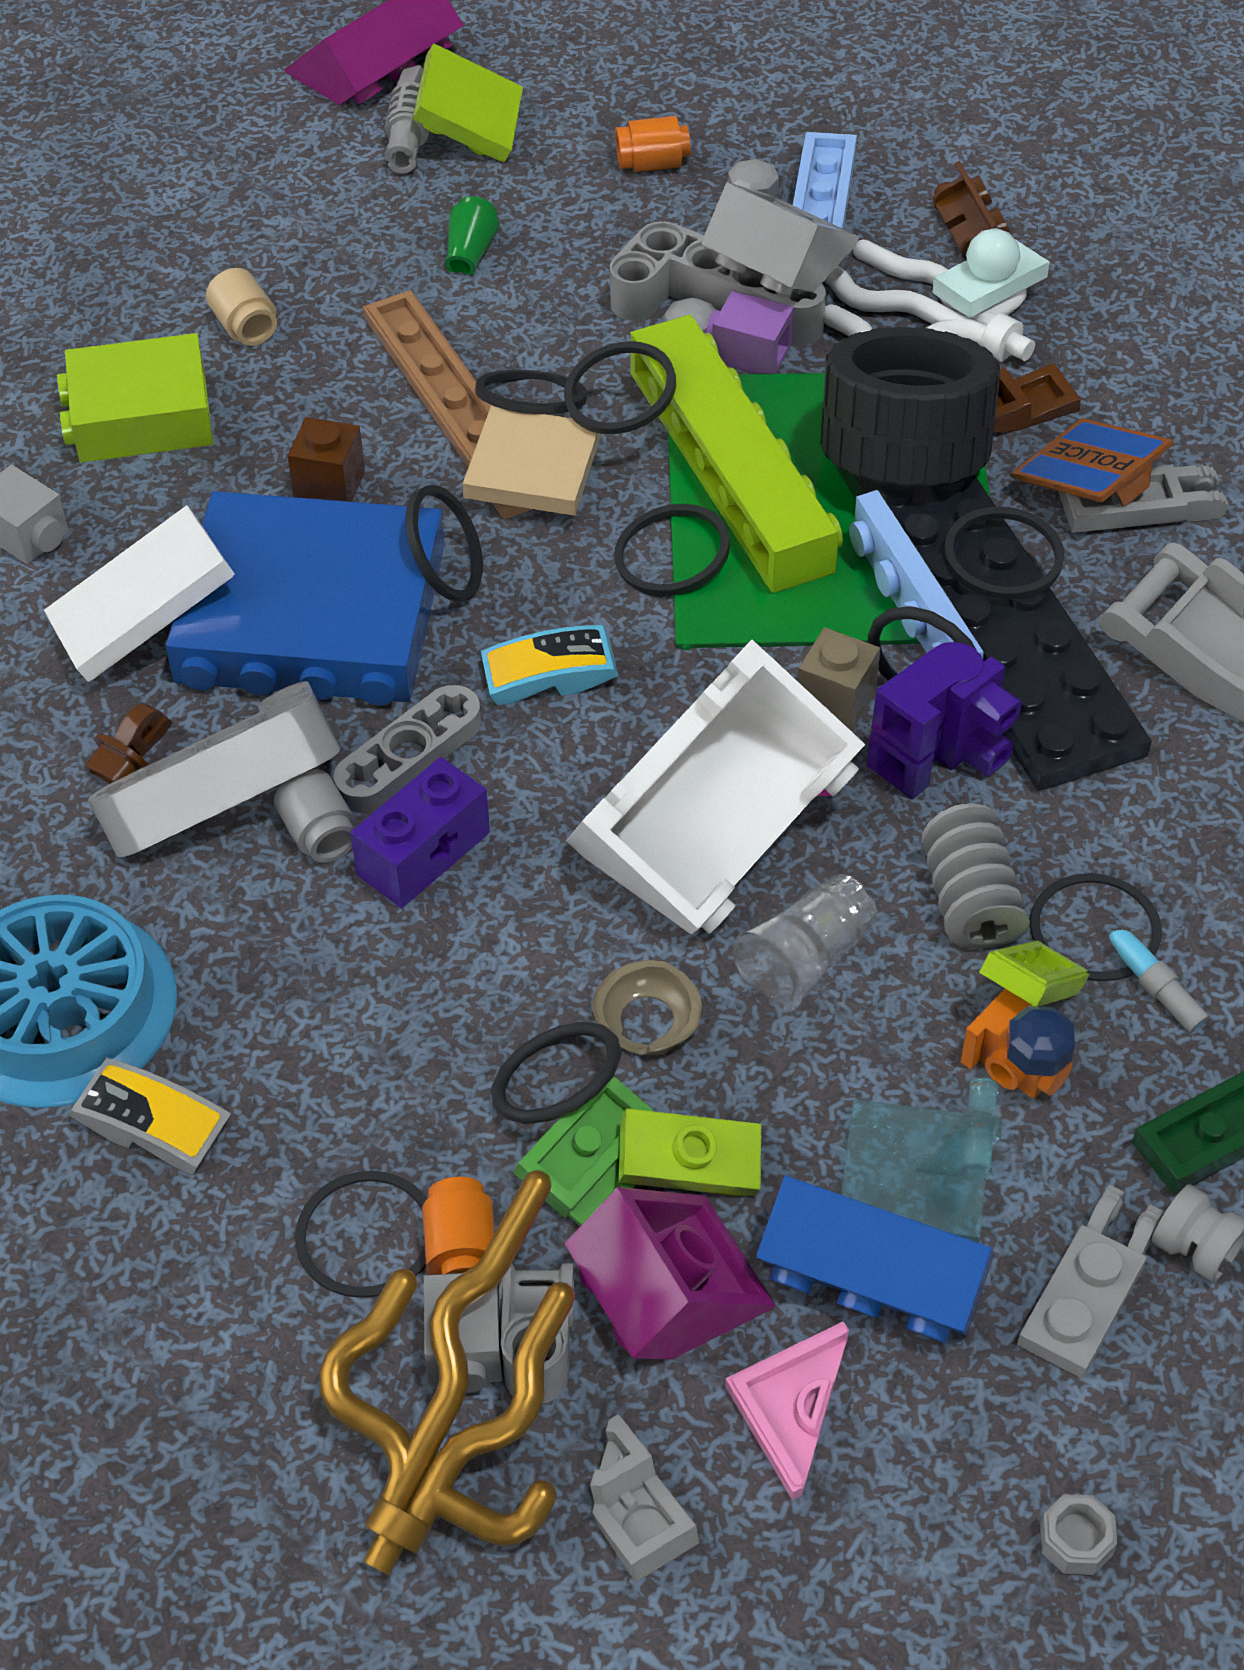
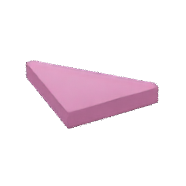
[725,1321,849,1500]

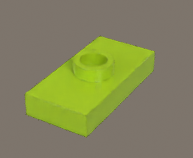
[979,940,1090,1006]
[618,1108,761,1196]

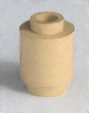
[206,268,277,346]

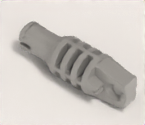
[384,65,429,174]

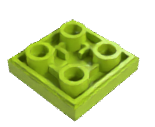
[412,43,523,163]

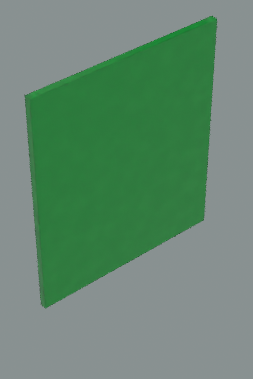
[668,373,990,650]

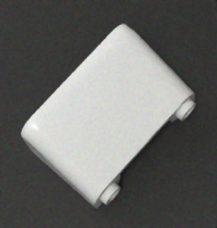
[566,640,865,934]

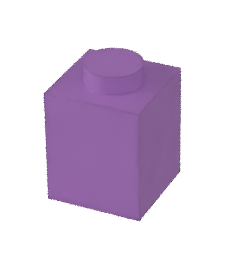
[706,290,794,374]

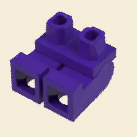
[866,642,1022,800]

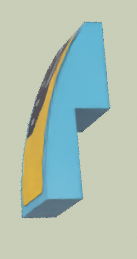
[481,625,619,705]

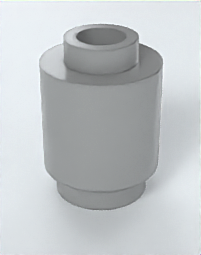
[274,769,356,863]

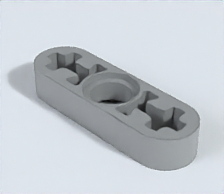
[334,685,481,813]

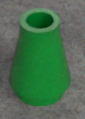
[445,196,500,275]

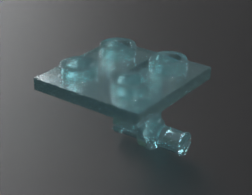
[841,1078,1002,1243]

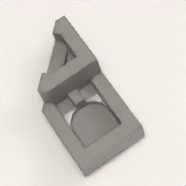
[590,1414,700,1583]

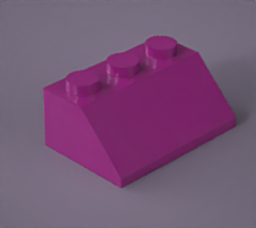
[284,0,464,105]

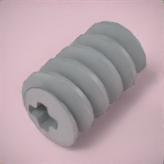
[921,803,1030,948]

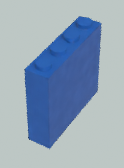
[166,491,445,705]

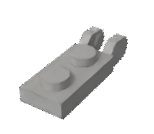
[1058,464,1229,533]
[1017,1185,1165,1379]

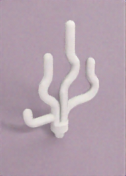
[823,239,1035,362]

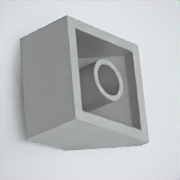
[701,182,860,296]

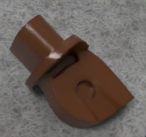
[84,703,172,784]

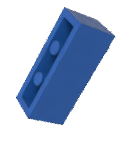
[756,1175,994,1344]

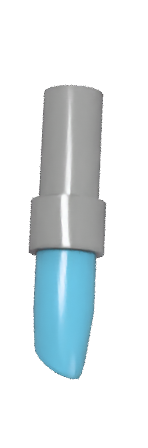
[1109,930,1210,1034]

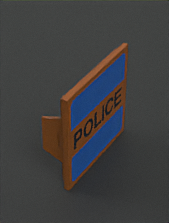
[1011,418,1174,507]

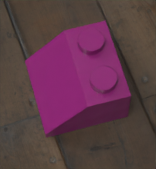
[564,1187,776,1359]

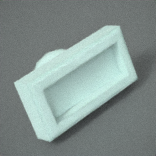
[932,228,1049,318]

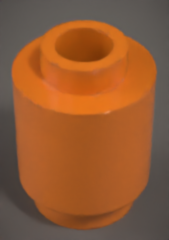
[615,116,691,173]
[422,1177,495,1275]

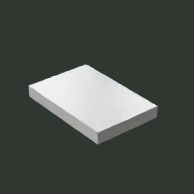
[44,505,235,682]

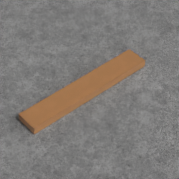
[363,290,532,520]

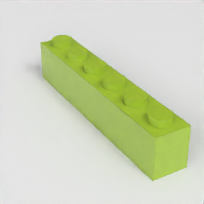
[630,314,843,594]

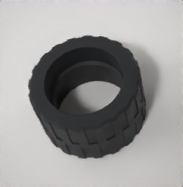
[820,327,1000,487]

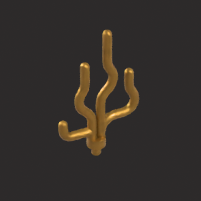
[319,1170,575,1575]

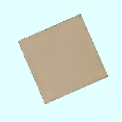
[463,406,601,516]

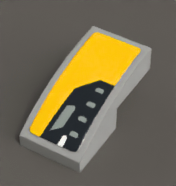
[68,1058,231,1175]

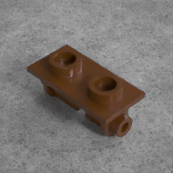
[933,161,1011,259]

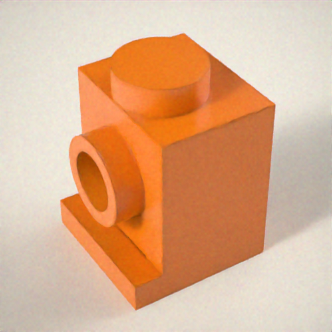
[961,989,1073,1099]

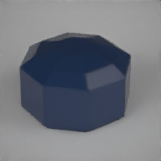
[1007,1006,1075,1076]

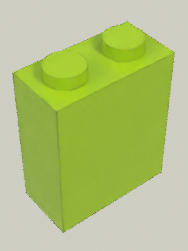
[57,333,214,463]

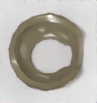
[592,960,702,1056]

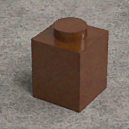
[287,417,365,502]

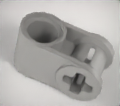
[499,1263,574,1404]

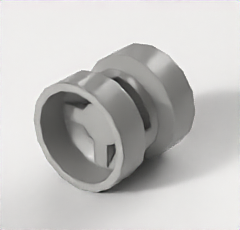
[1152,1184,1244,1283]

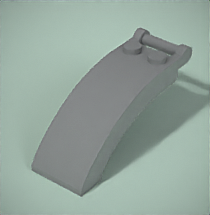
[1100,543,1244,722]

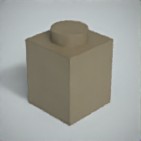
[798,627,880,731]

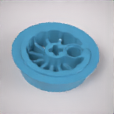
[0,895,177,1108]

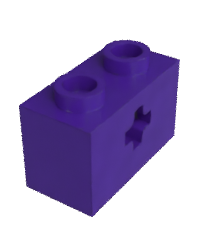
[350,756,490,909]

